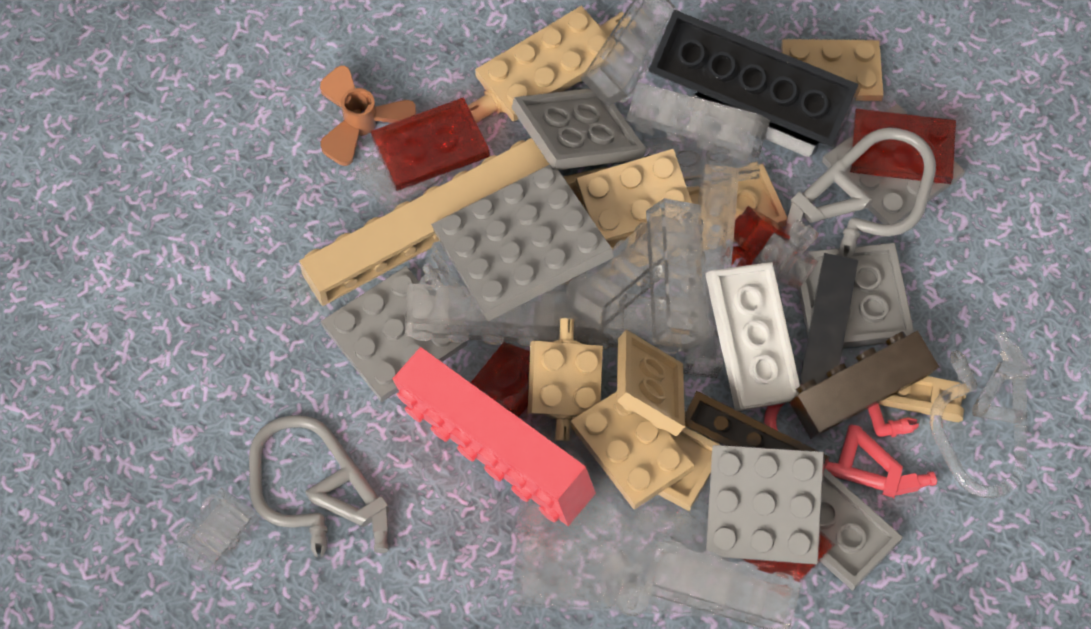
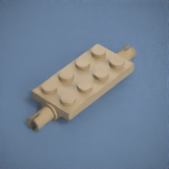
[461,5,632,126]

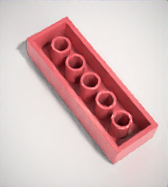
[392,347,596,526]

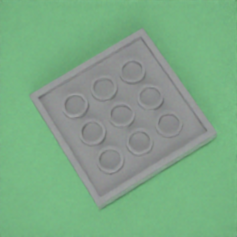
[431,165,614,322]

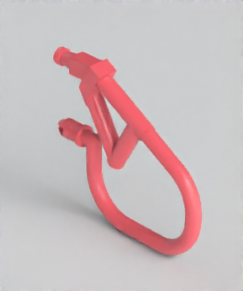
[764,403,937,498]

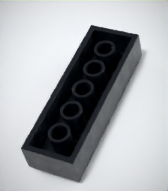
[648,9,861,149]

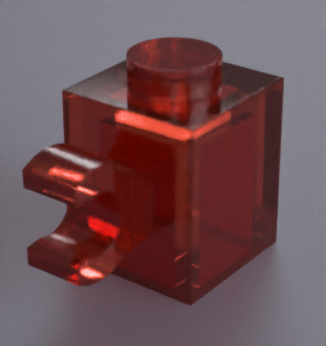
[723,205,791,267]

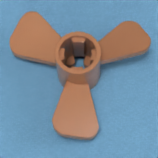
[320,65,416,166]

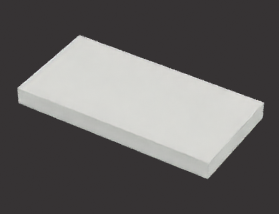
[705,262,800,411]

